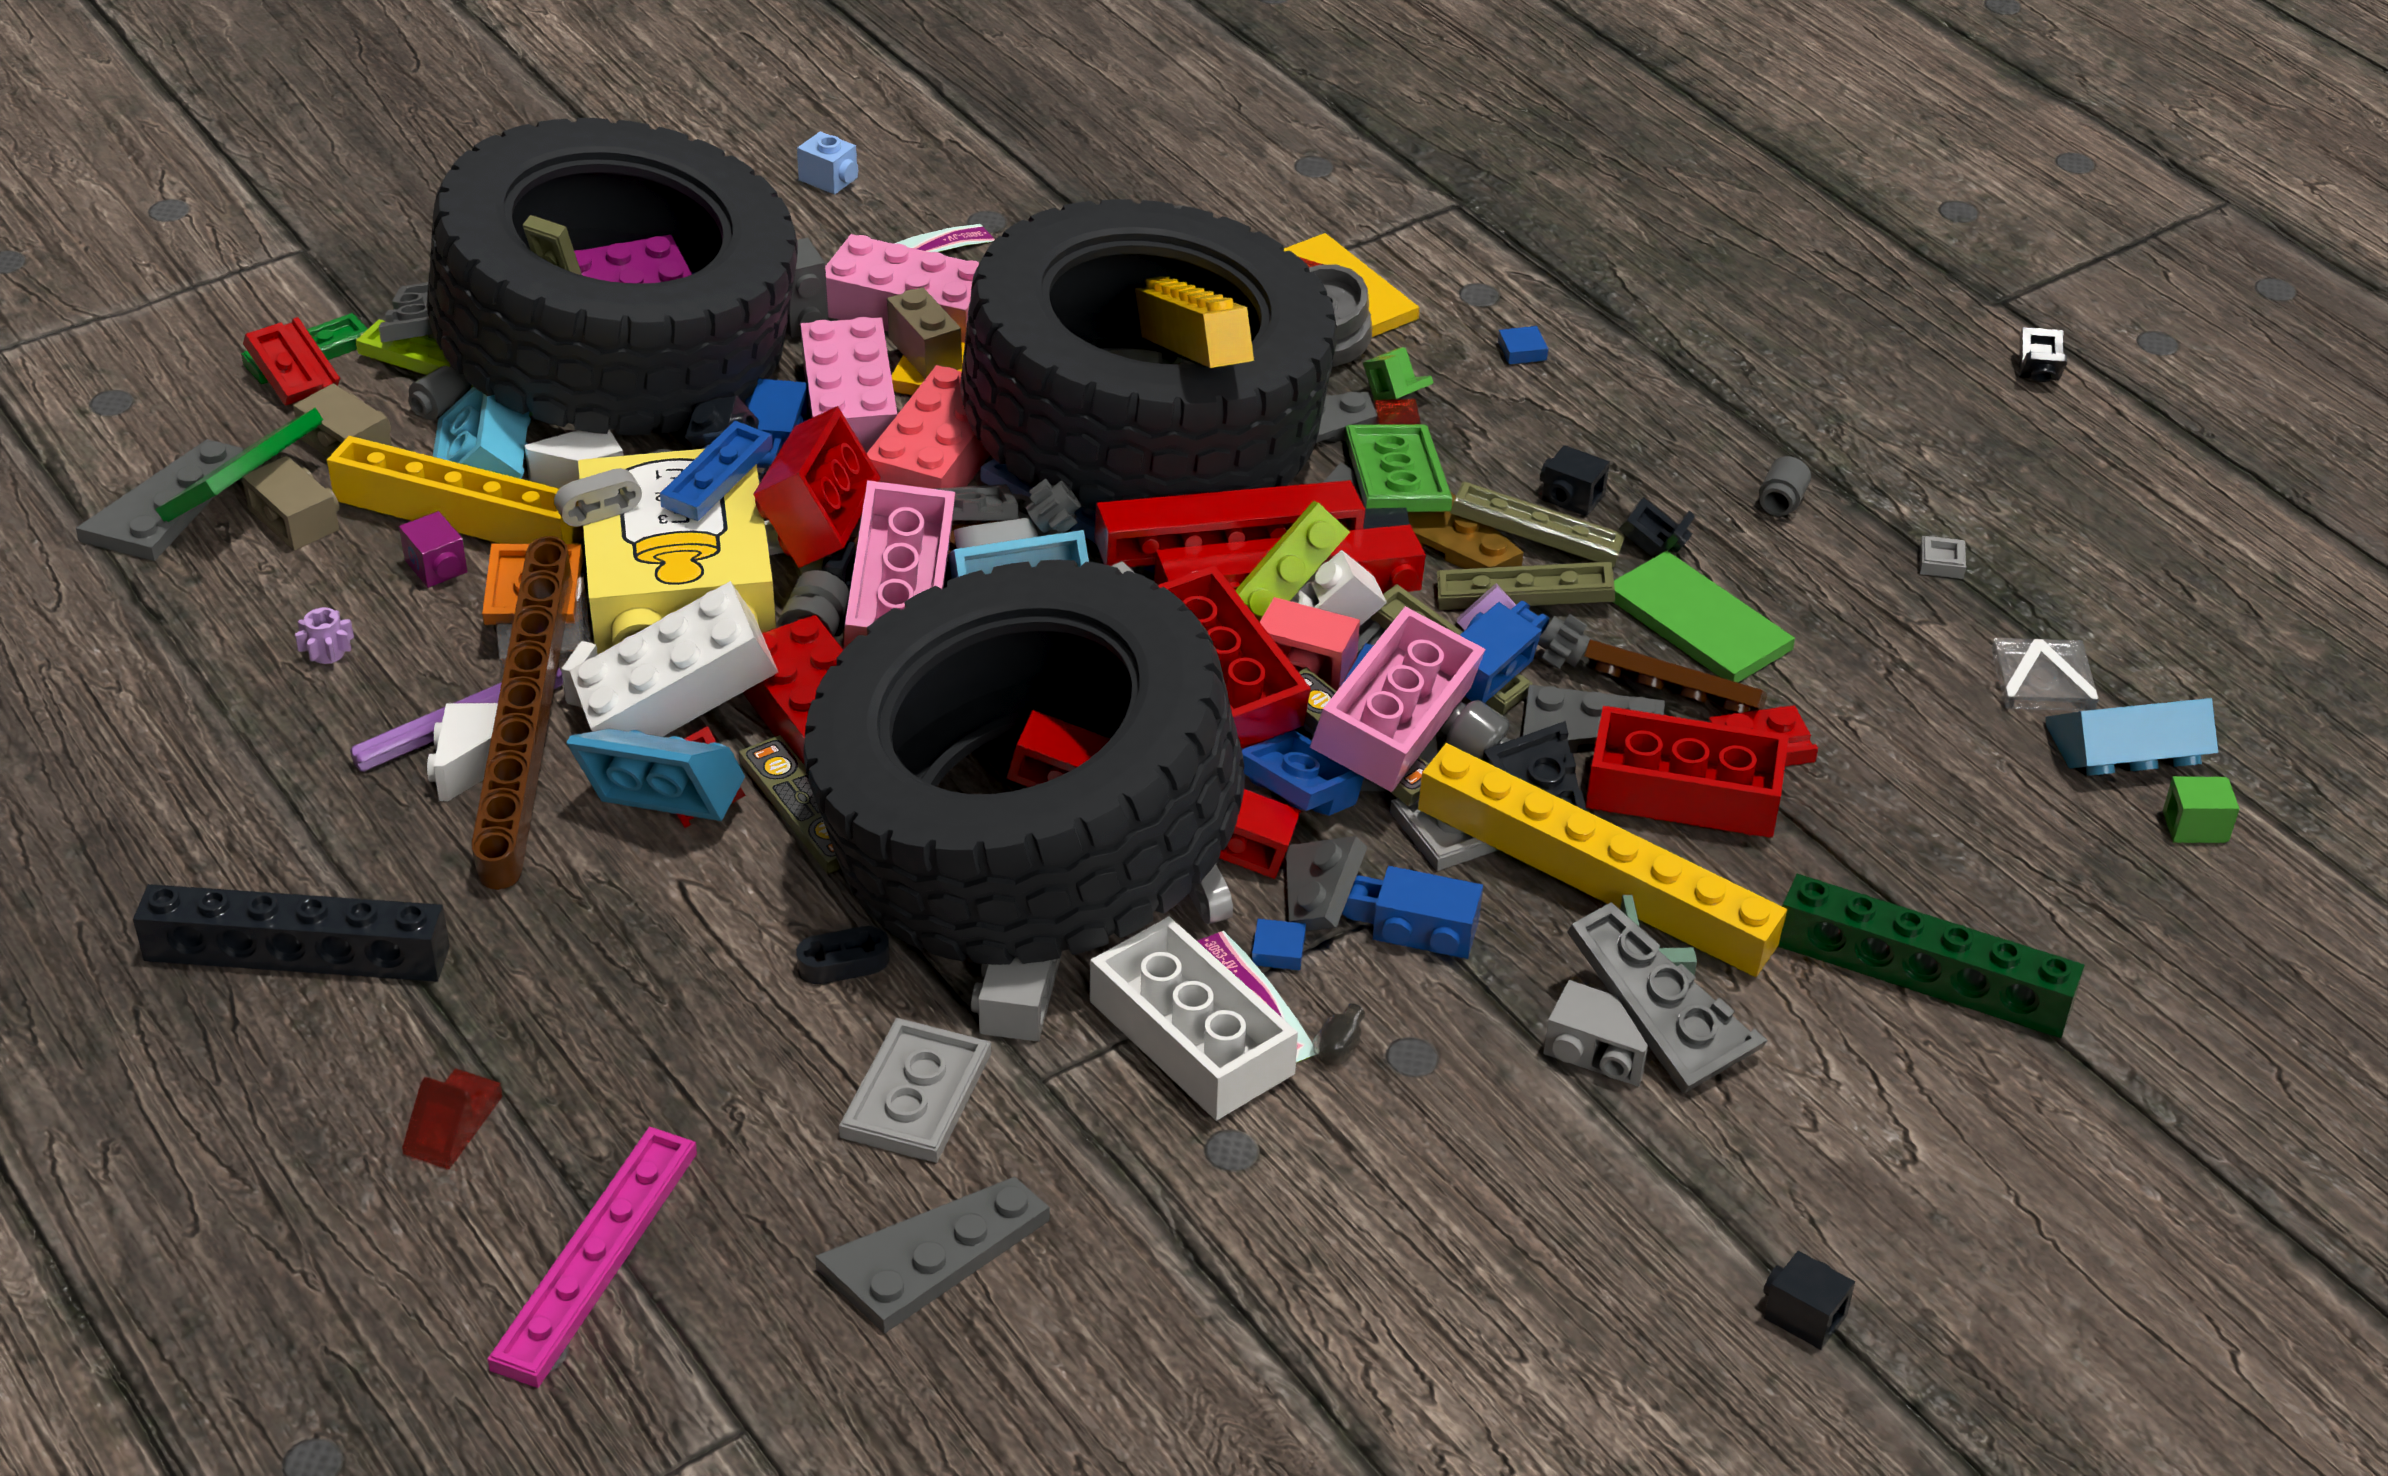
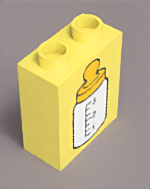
[578,449,776,654]

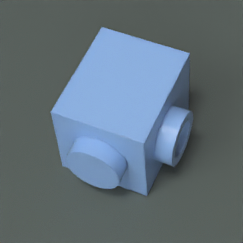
[797,131,858,195]

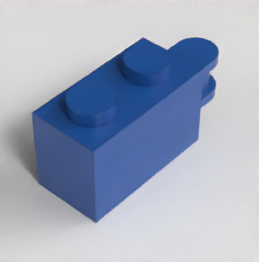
[745,378,810,468]
[1460,601,1549,703]
[1342,866,1483,959]

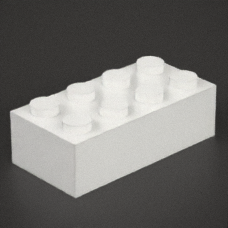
[570,581,778,737]
[1090,916,1298,1121]

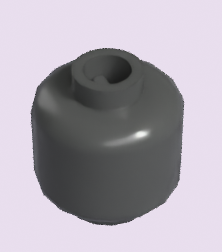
[1441,700,1510,760]

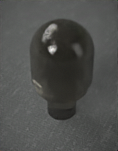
[1313,1003,1365,1066]

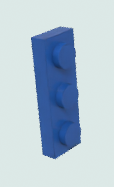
[660,421,773,521]

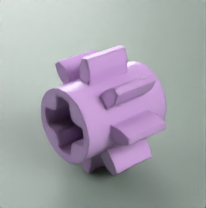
[295,607,354,664]

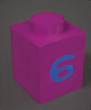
[399,511,468,588]

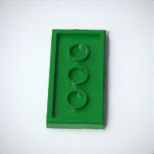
[155,407,324,522]

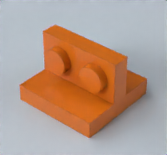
[482,544,585,626]

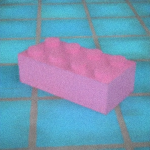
[825,234,979,343]
[800,317,897,453]
[843,480,955,650]
[1310,606,1486,792]

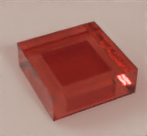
[1374,399,1421,425]

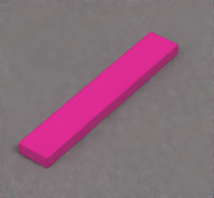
[487,1126,697,1388]

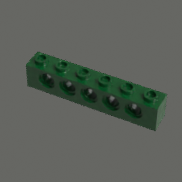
[1778,873,2085,1038]

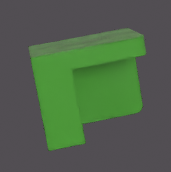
[1362,347,1434,401]
[2162,776,2240,843]

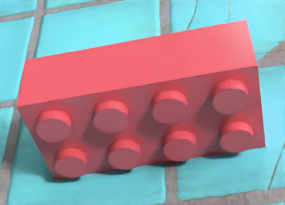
[867,365,990,489]

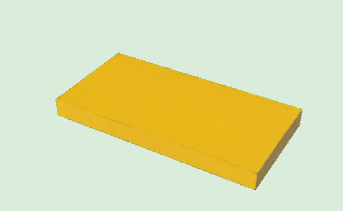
[1284,233,1420,337]

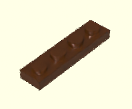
[1584,639,1768,713]

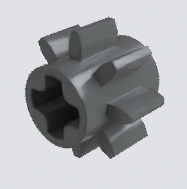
[1026,479,1081,533]
[1538,614,1592,669]

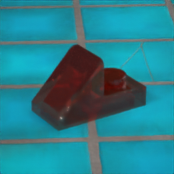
[402,1068,503,1169]

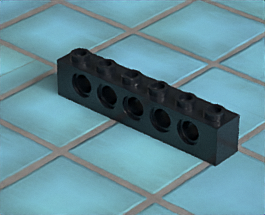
[133,884,450,982]

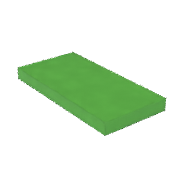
[1345,424,1452,512]
[1613,551,1795,683]

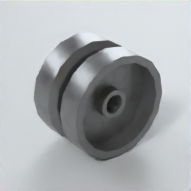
[1309,264,1372,367]

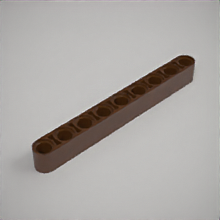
[472,536,573,890]

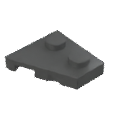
[1286,836,1367,931]

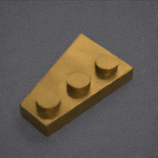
[1407,492,1524,569]

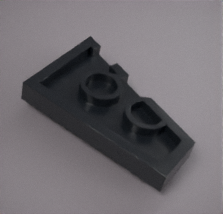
[1483,721,1587,811]

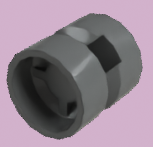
[777,570,850,637]

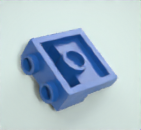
[1242,730,1364,816]

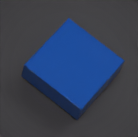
[1498,326,1548,365]
[1252,919,1306,970]

